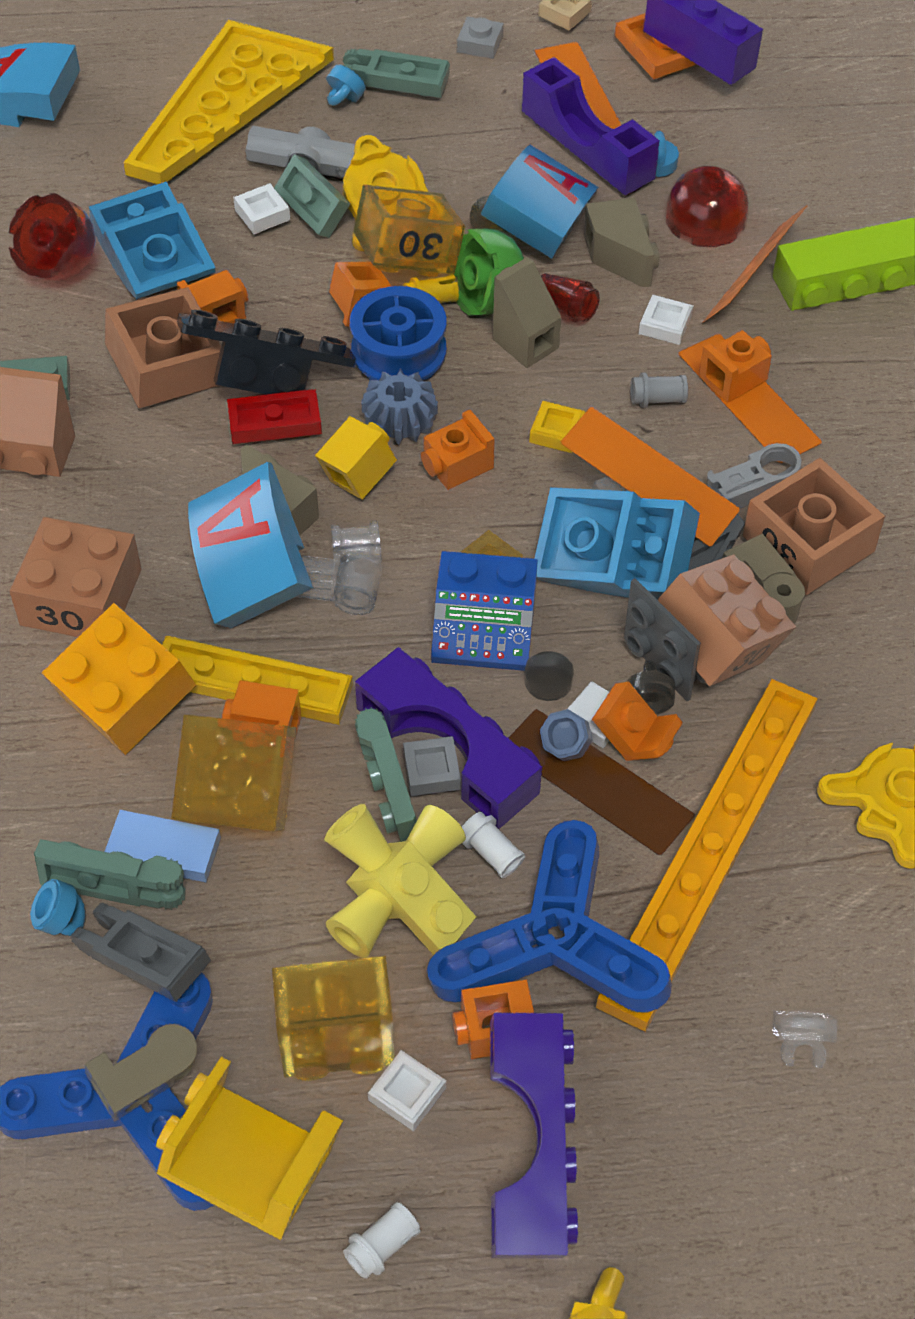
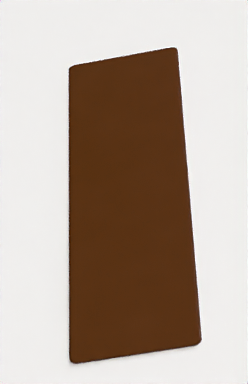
[508,709,695,855]

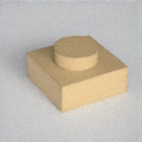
[539,0,592,30]

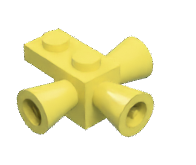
[324,804,476,958]

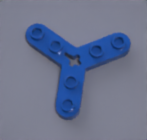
[427,820,672,1012]
[0,973,214,1211]

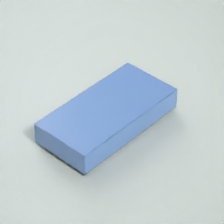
[104,810,221,882]

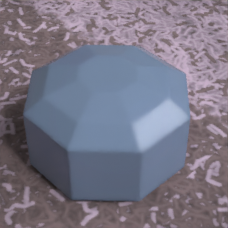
[540,709,593,761]

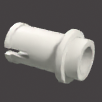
[462,812,525,879]
[343,1202,420,1278]

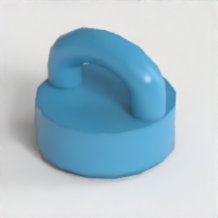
[326,65,366,106]
[654,131,679,177]
[30,879,86,936]

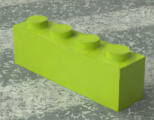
[772,217,915,311]

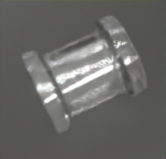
[331,520,382,566]

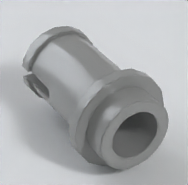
[630,372,688,408]

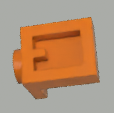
[592,681,683,761]

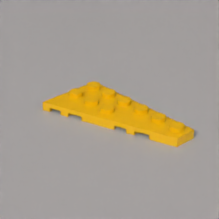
[124,20,334,184]

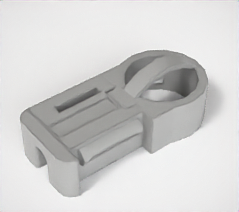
[707,443,802,508]

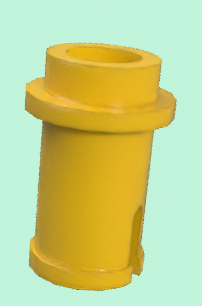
[402,274,459,303]

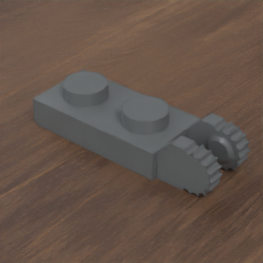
[70,902,211,1002]

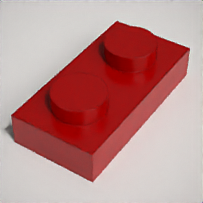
[227,389,322,444]

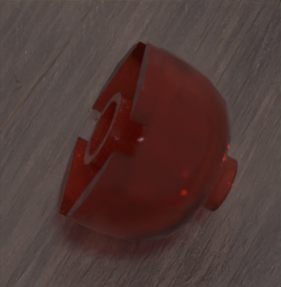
[666,166,748,247]
[9,193,96,282]

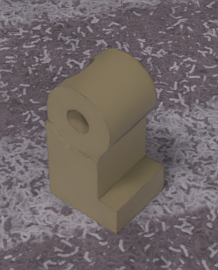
[722,534,805,624]
[85,1024,197,1122]

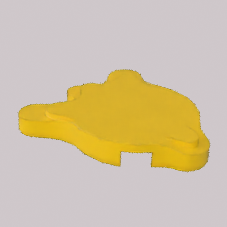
[342,135,450,251]
[817,743,915,868]

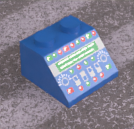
[431,551,538,671]

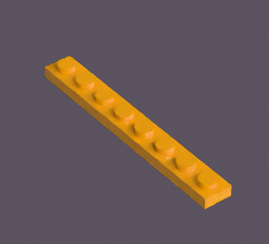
[596,679,818,1032]

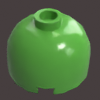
[449,228,524,316]

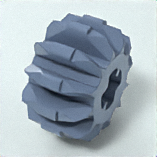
[361,369,438,446]

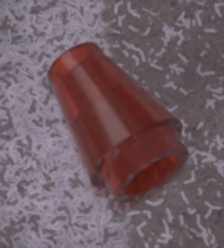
[541,273,600,322]

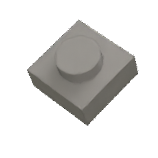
[457,17,503,59]
[403,736,461,796]

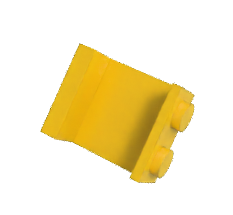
[156,1057,343,1240]

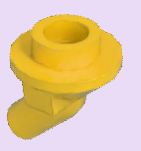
[569,1267,628,1319]

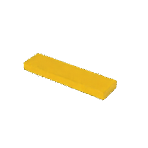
[162,635,353,725]

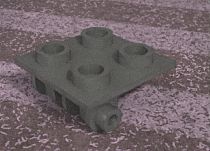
[624,578,705,702]

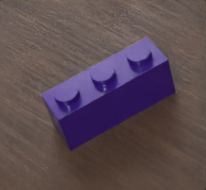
[643,0,763,85]

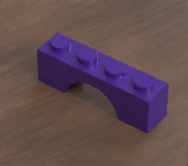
[522,57,660,195]
[355,647,542,829]
[490,1013,578,1258]

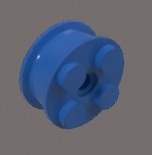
[350,286,447,381]

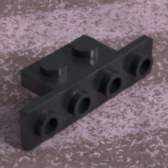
[177,310,356,395]

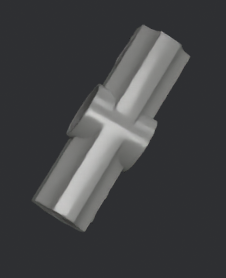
[246,125,355,178]

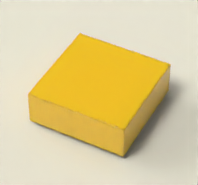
[529,401,585,453]

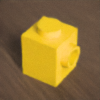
[315,416,397,500]

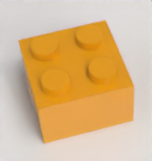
[41,603,196,755]

